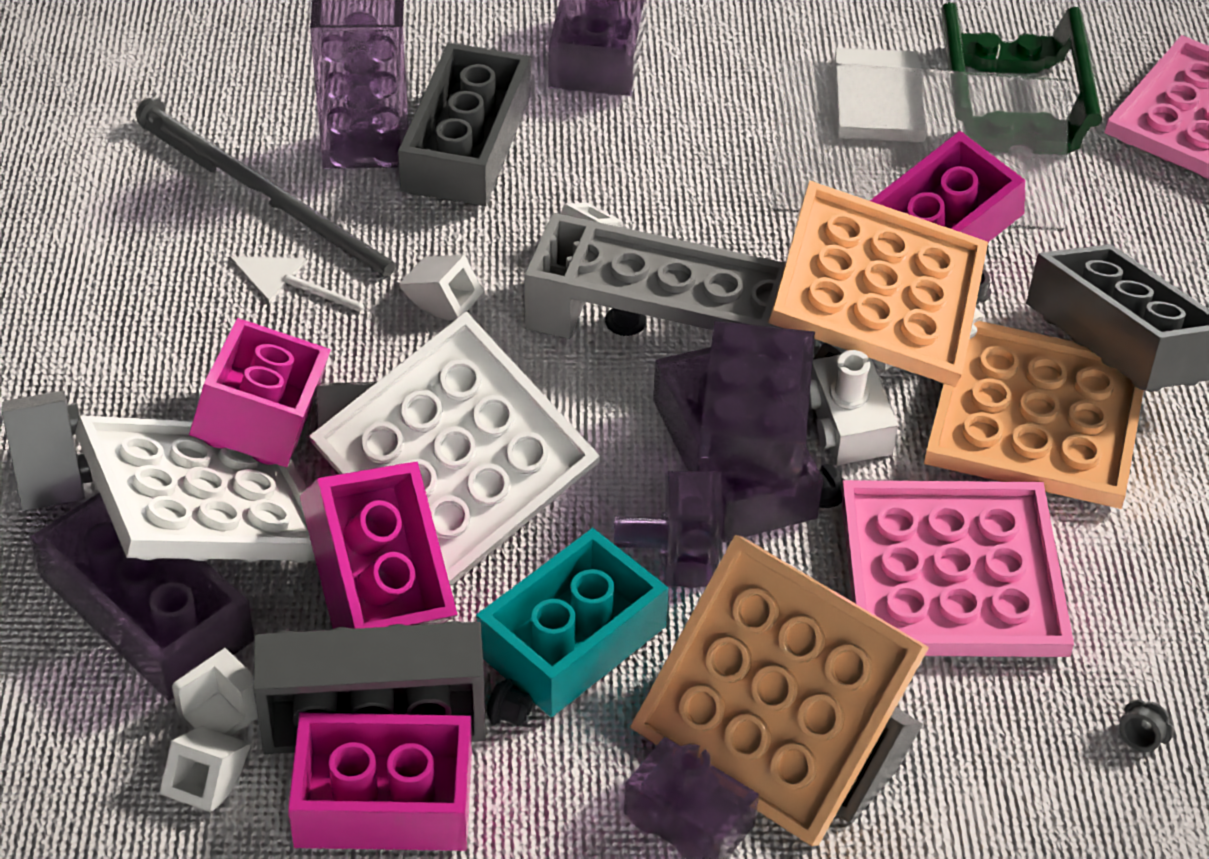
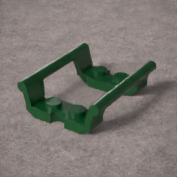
[941,2,1102,156]

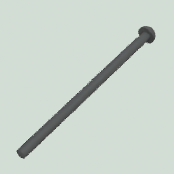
[135,98,396,278]

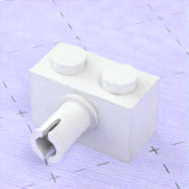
[803,350,898,466]

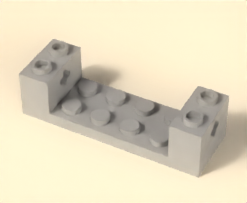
[525,213,816,391]

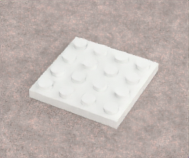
[310,311,600,586]
[75,416,315,563]

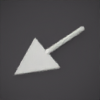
[230,256,364,312]

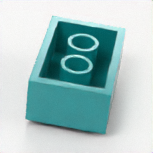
[476,528,669,718]

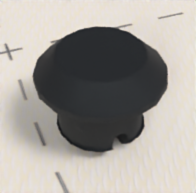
[605,308,647,336]
[803,464,844,508]
[486,678,533,726]

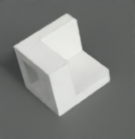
[172,648,258,736]

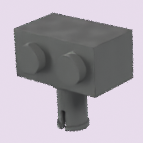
[2,390,93,511]

